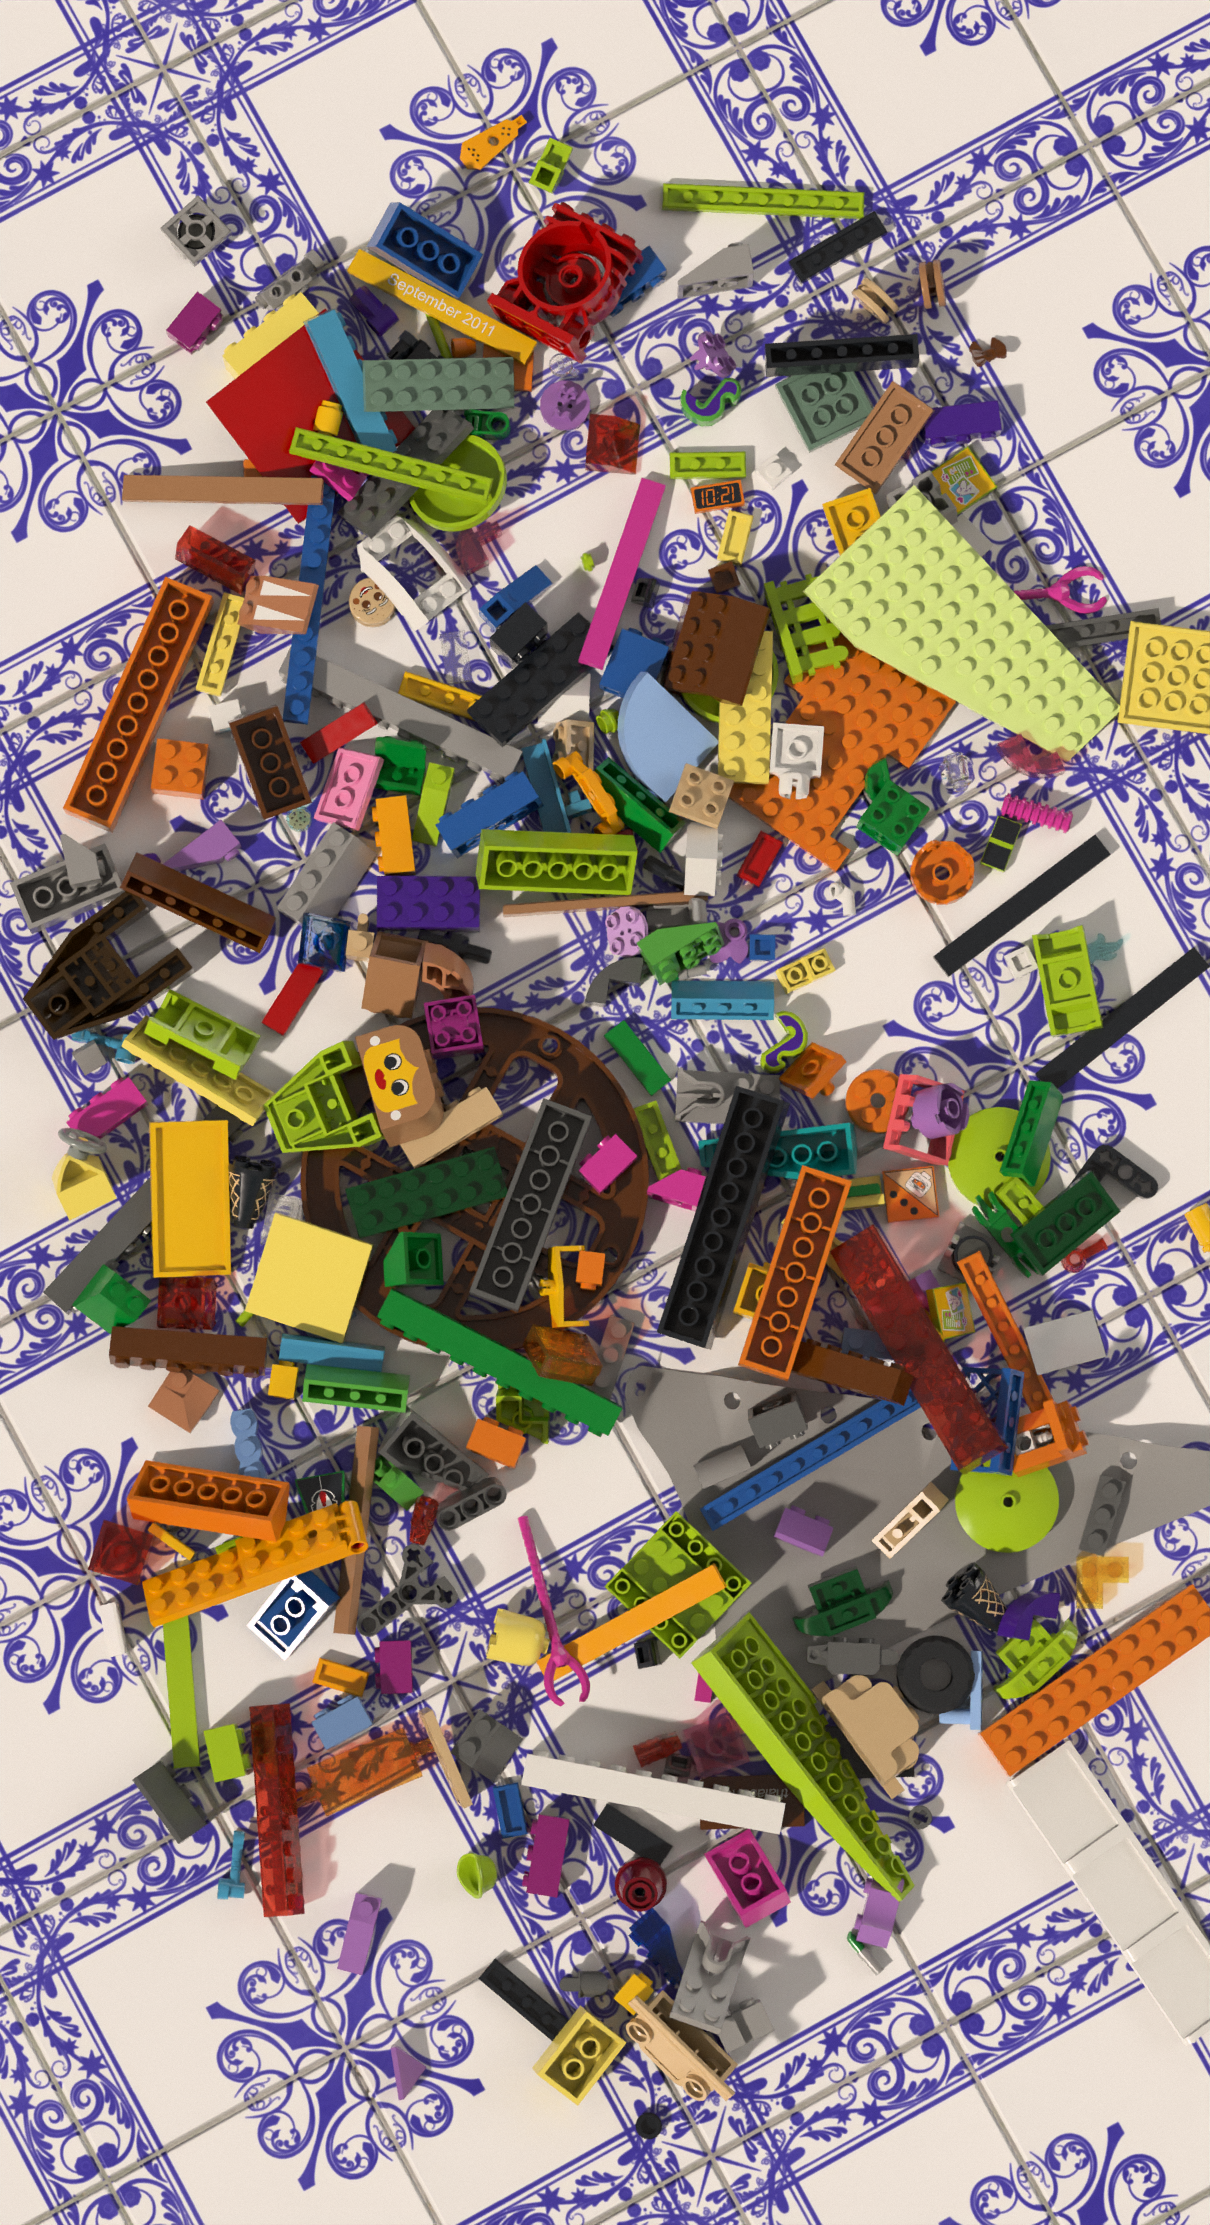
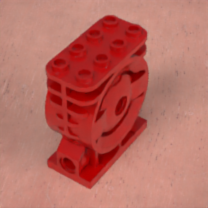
[487,202,643,364]

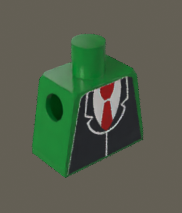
[295,1471,345,1514]

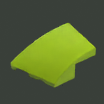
[496,1362,550,1444]

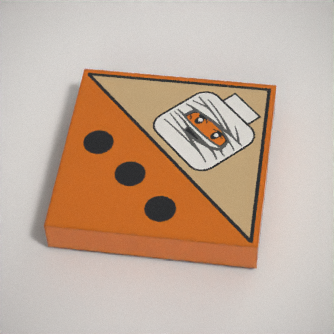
[882,1166,939,1223]

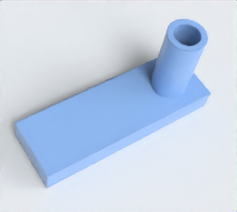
[939,1651,983,1730]

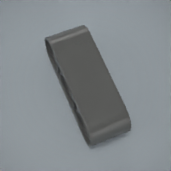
[434,1477,507,1531]

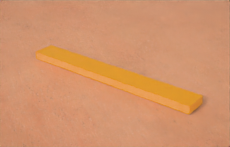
[536,1563,727,1681]

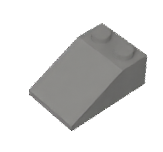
[677,242,754,299]

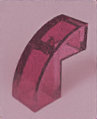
[996,734,1065,779]

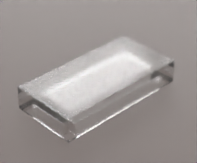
[439,630,473,685]

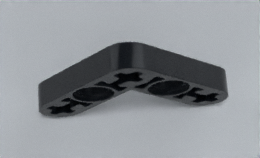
[1069,1145,1158,1199]

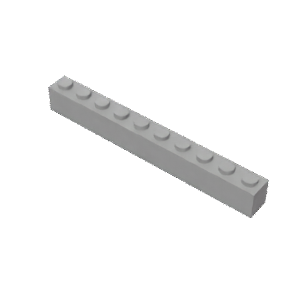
[279,647,523,784]

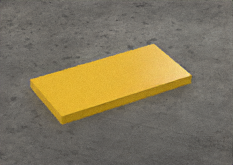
[149,1120,231,1278]

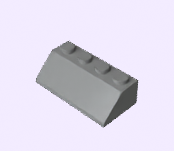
[277,822,377,936]

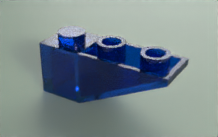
[628,1907,682,1987]

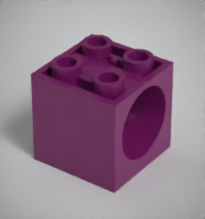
[424,995,484,1060]

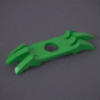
[972,1191,1038,1278]

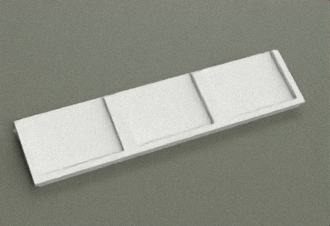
[1006,1740,1210,2046]

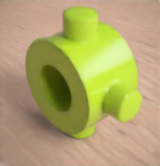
[580,553,595,571]

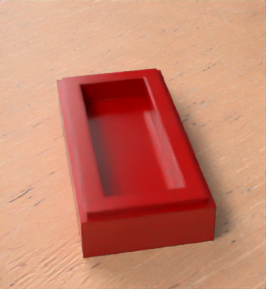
[736,831,783,888]

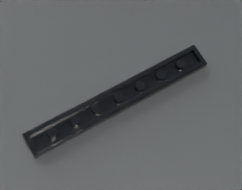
[933,835,1111,978]
[1035,947,1210,1089]

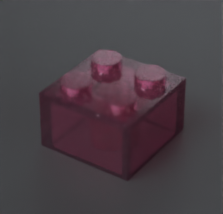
[681,1713,750,1781]

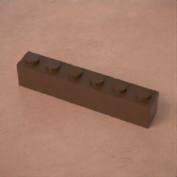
[120,852,276,953]
[109,1326,268,1378]
[791,1338,914,1406]

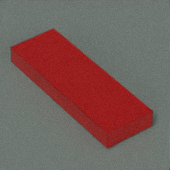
[300,702,378,764]
[261,958,324,1037]

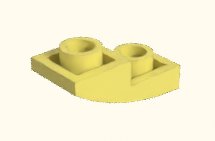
[775,948,836,995]

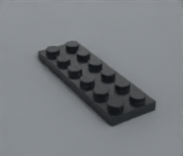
[467,612,614,747]

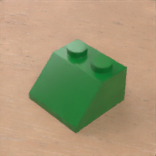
[72,1264,151,1334]

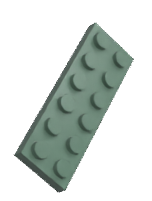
[362,357,515,412]

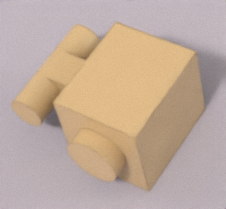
[346,913,375,962]

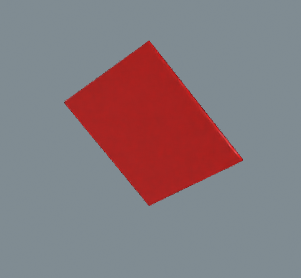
[206,308,415,524]

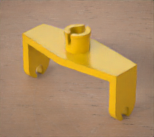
[538,1245,589,1328]

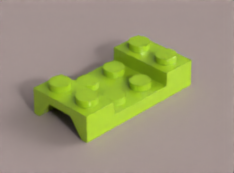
[1032,925,1103,1037]
[144,989,261,1080]

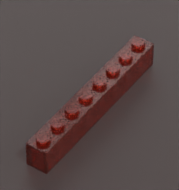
[249,1703,305,1917]

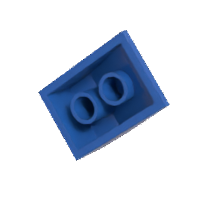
[247,1570,341,1660]

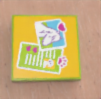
[931,446,997,516]
[926,1282,976,1341]

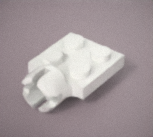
[769,723,824,799]

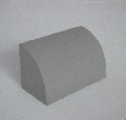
[693,1445,751,1489]

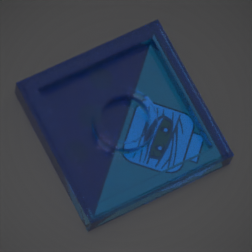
[298,912,351,972]

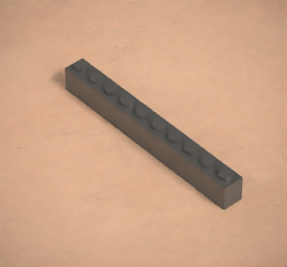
[43,1105,243,1315]

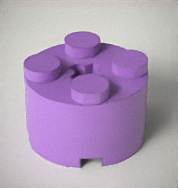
[911,1083,969,1139]

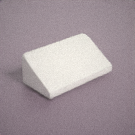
[99,1602,128,1657]

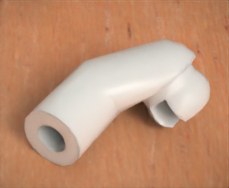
[828,882,856,916]

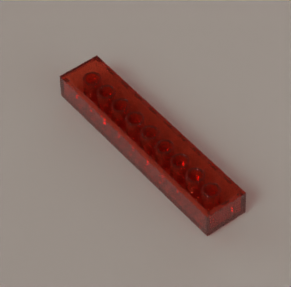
[830,1224,1009,1475]

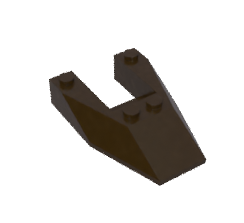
[23,891,195,1040]

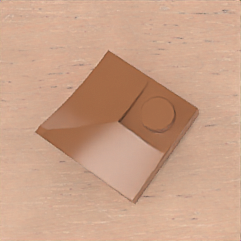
[148,1369,220,1434]

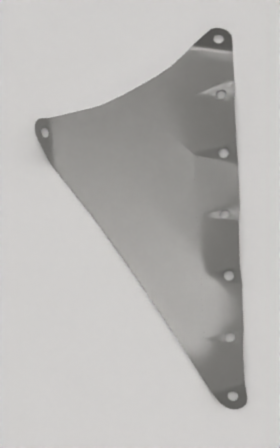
[625,1366,1210,1703]

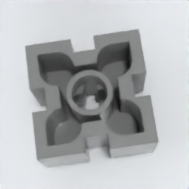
[886,470,958,525]
[719,1997,775,2053]

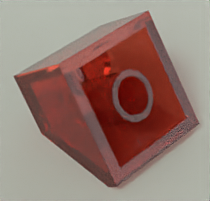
[585,414,640,475]

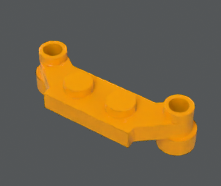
[552,751,624,835]

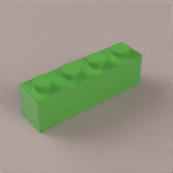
[302,1364,410,1413]

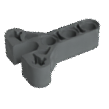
[357,1544,458,1637]

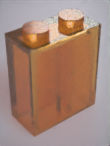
[522,1324,603,1386]

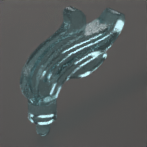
[1088,933,1123,972]

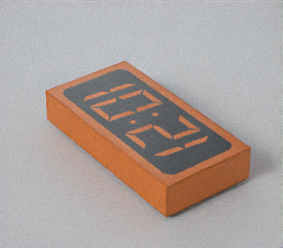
[691,479,745,514]

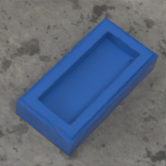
[492,1782,528,1839]

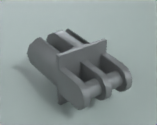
[559,1970,609,1998]

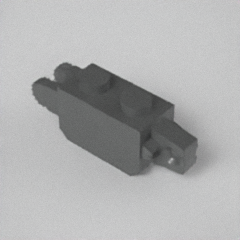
[807,1637,901,1675]

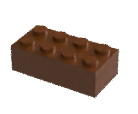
[228,704,312,820]

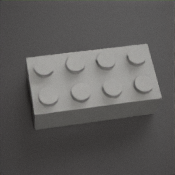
[10,843,125,934]

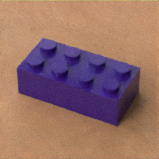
[377,876,480,932]

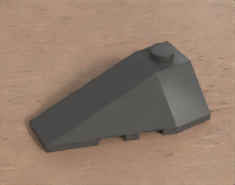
[378,1406,489,1491]

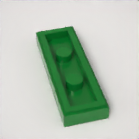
[604,1020,671,1096]

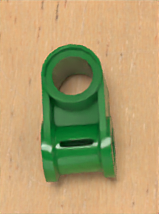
[463,409,511,440]

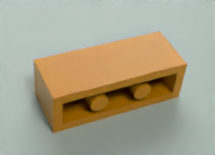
[372,795,416,876]

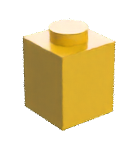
[268,1360,299,1400]

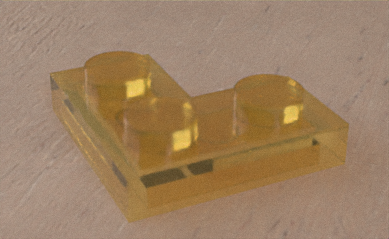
[1076,1556,1129,1609]

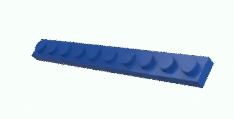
[283,475,335,725]
[700,1376,936,1531]

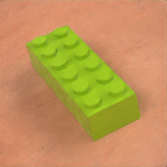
[476,829,638,895]

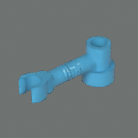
[71,1030,136,1064]
[217,1831,245,1900]

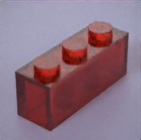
[175,525,256,594]

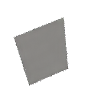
[1023,1310,1107,1375]

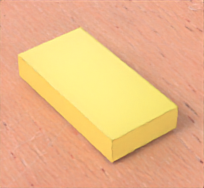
[717,510,754,566]

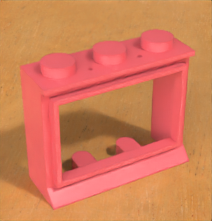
[883,1074,965,1166]

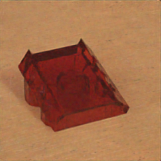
[157,1277,218,1330]

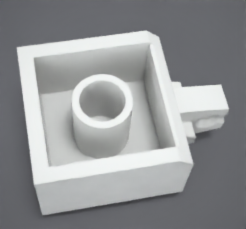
[684,822,723,896]

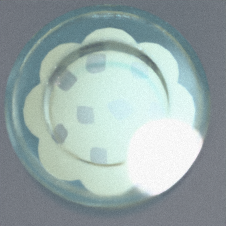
[286,806,312,832]

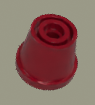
[615,1857,667,1912]

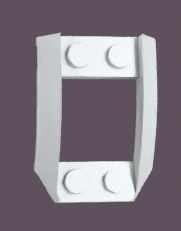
[357,515,472,631]

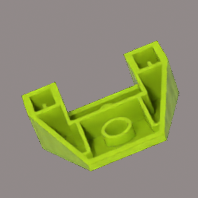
[263,1041,385,1153]

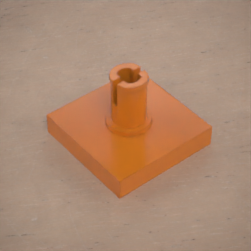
[779,1042,846,1099]

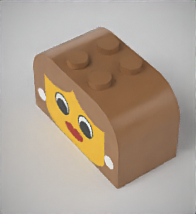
[355,1025,445,1147]

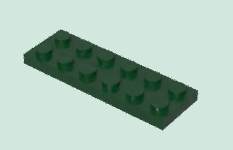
[345,1147,508,1239]

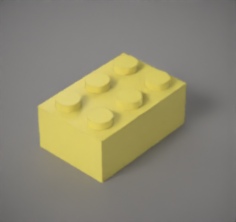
[532,2005,626,2106]

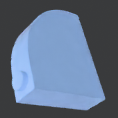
[618,672,718,802]

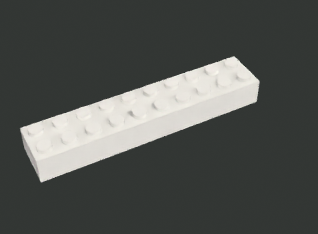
[521,1749,786,1835]

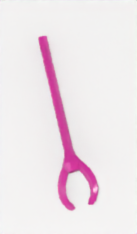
[1013,566,1107,614]
[517,1516,590,1707]

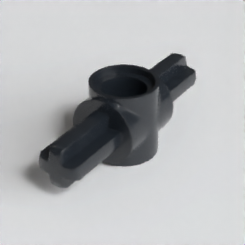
[417,930,492,964]

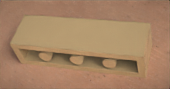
[400,1087,503,1169]

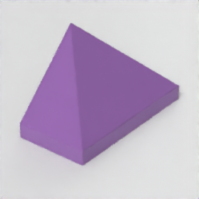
[391,2045,426,2100]

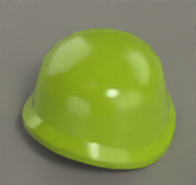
[457,1853,497,1899]

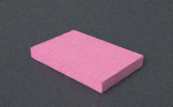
[314,747,384,831]

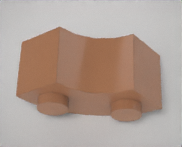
[421,942,474,1000]

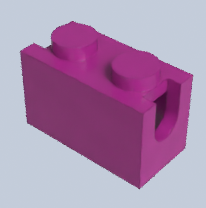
[166,291,223,355]
[375,1640,413,1694]

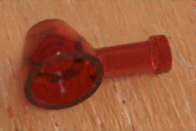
[1061,1238,1108,1273]

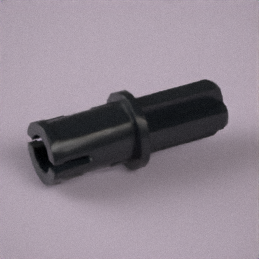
[643,855,685,891]

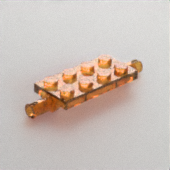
[290,1727,435,1816]

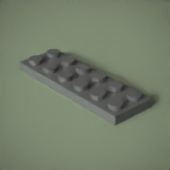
[337,410,474,539]

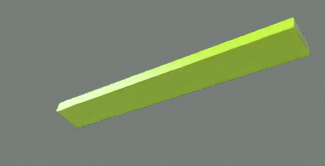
[662,183,864,219]
[289,427,493,505]

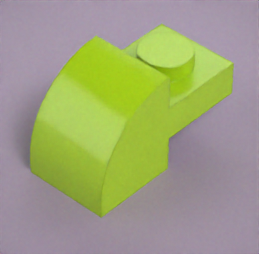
[529,138,573,194]

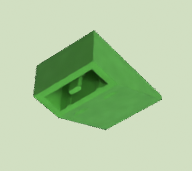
[637,922,725,985]

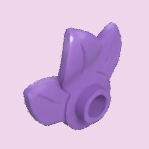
[709,919,748,964]

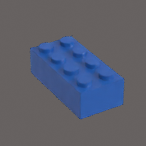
[366,202,483,299]
[436,771,544,859]

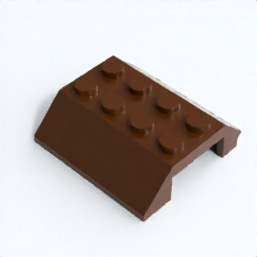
[660,591,771,706]

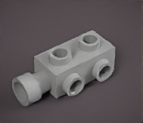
[255,249,324,311]

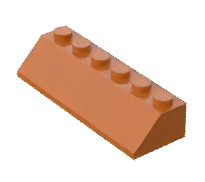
[127,1460,290,1542]

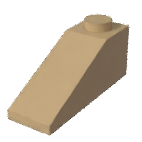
[872,1482,949,1558]

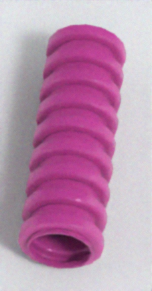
[1001,793,1073,834]

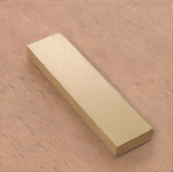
[418,1707,473,1808]

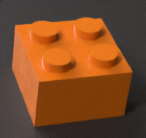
[151,738,210,800]
[466,1416,527,1469]

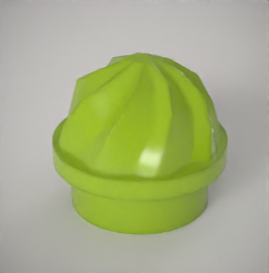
[596,708,619,734]

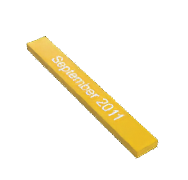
[347,249,537,366]

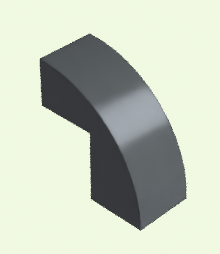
[585,958,644,1007]

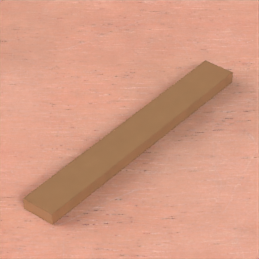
[122,475,324,505]
[503,891,708,918]
[333,1426,379,1635]

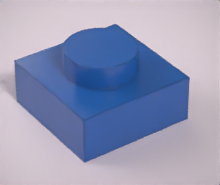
[749,934,776,962]

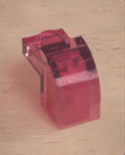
[456,521,502,576]

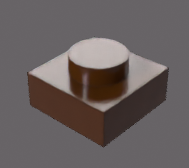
[708,561,741,594]

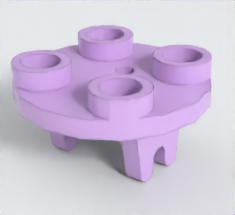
[605,906,648,957]

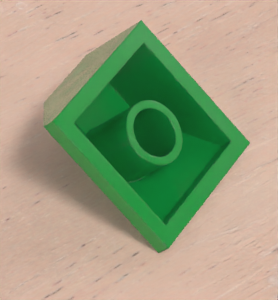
[383,1232,444,1288]

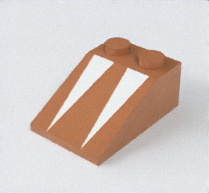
[237,576,319,634]

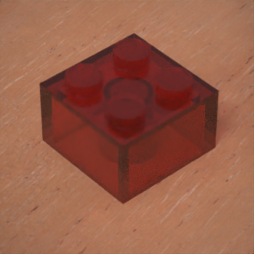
[88,1520,156,1586]

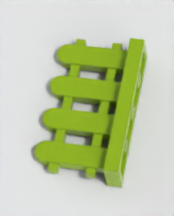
[764,573,848,684]

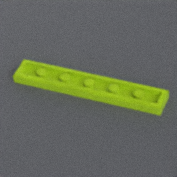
[163,1615,200,1768]

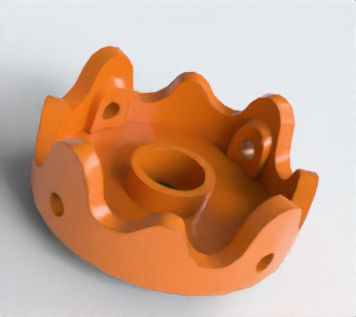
[910,840,974,905]
[845,1069,909,1134]

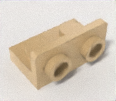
[553,719,594,773]

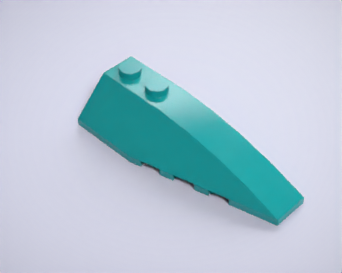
[698,1123,858,1179]

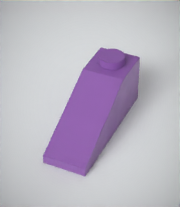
[163,820,241,871]
[337,1892,382,1975]

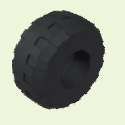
[896,1635,975,1714]

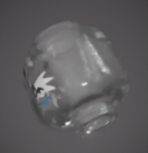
[939,752,975,792]

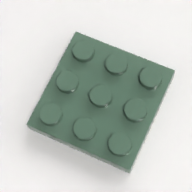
[775,372,873,453]

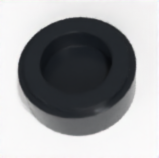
[636,2112,662,2139]

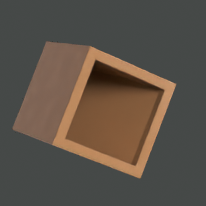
[361,931,428,1019]

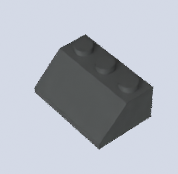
[133,1761,208,1844]

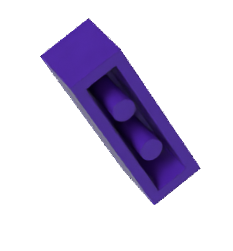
[923,400,1002,447]

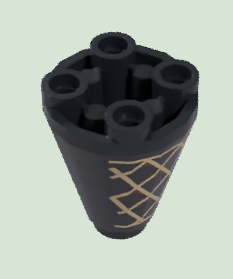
[228,1155,279,1229]
[941,1562,1007,1632]

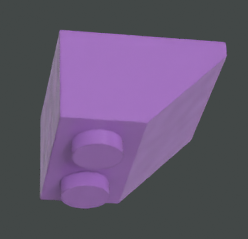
[773,1505,833,1557]

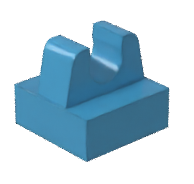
[564,790,592,820]

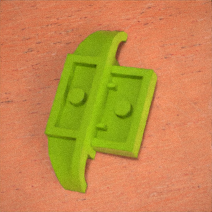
[993,1618,1078,1699]

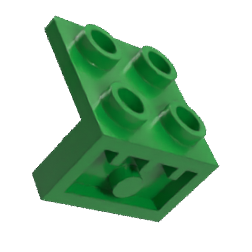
[856,780,930,856]

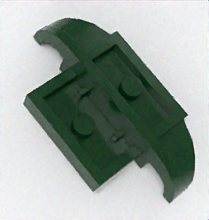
[792,1566,893,1637]

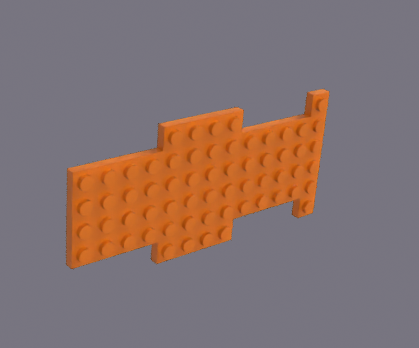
[728,619,957,872]

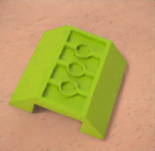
[604,1511,751,1659]

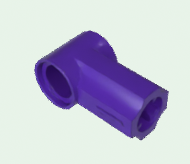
[349,285,399,337]

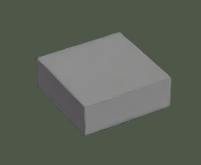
[71,1040,107,1076]

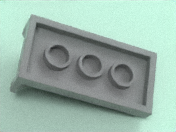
[675,1067,780,1125]
[669,1920,751,2035]

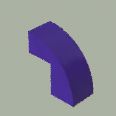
[997,1591,1061,1640]

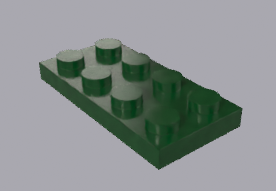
[1010,1170,1121,1276]

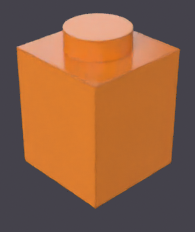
[576,1250,605,1290]

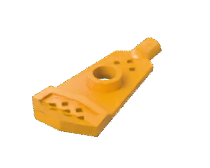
[460,115,527,170]

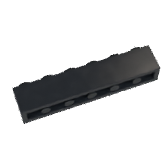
[764,334,919,377]

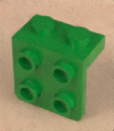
[375,736,427,796]

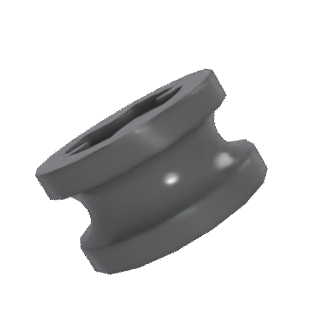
[909,1806,932,1829]

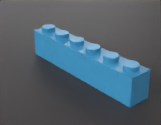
[303,309,398,452]

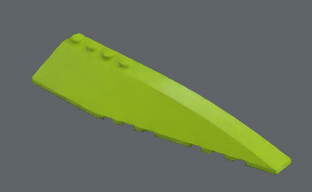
[691,1612,915,1902]

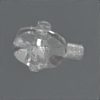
[549,353,580,378]

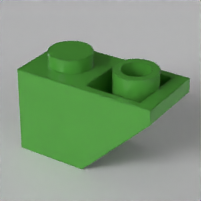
[373,1454,424,1511]

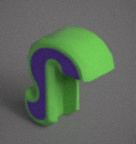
[680,378,741,426]

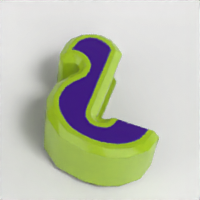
[760,1011,808,1074]

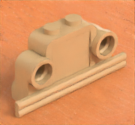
[811,1675,919,1799]
[626,1990,738,2101]

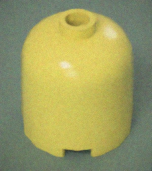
[486,1608,550,1666]

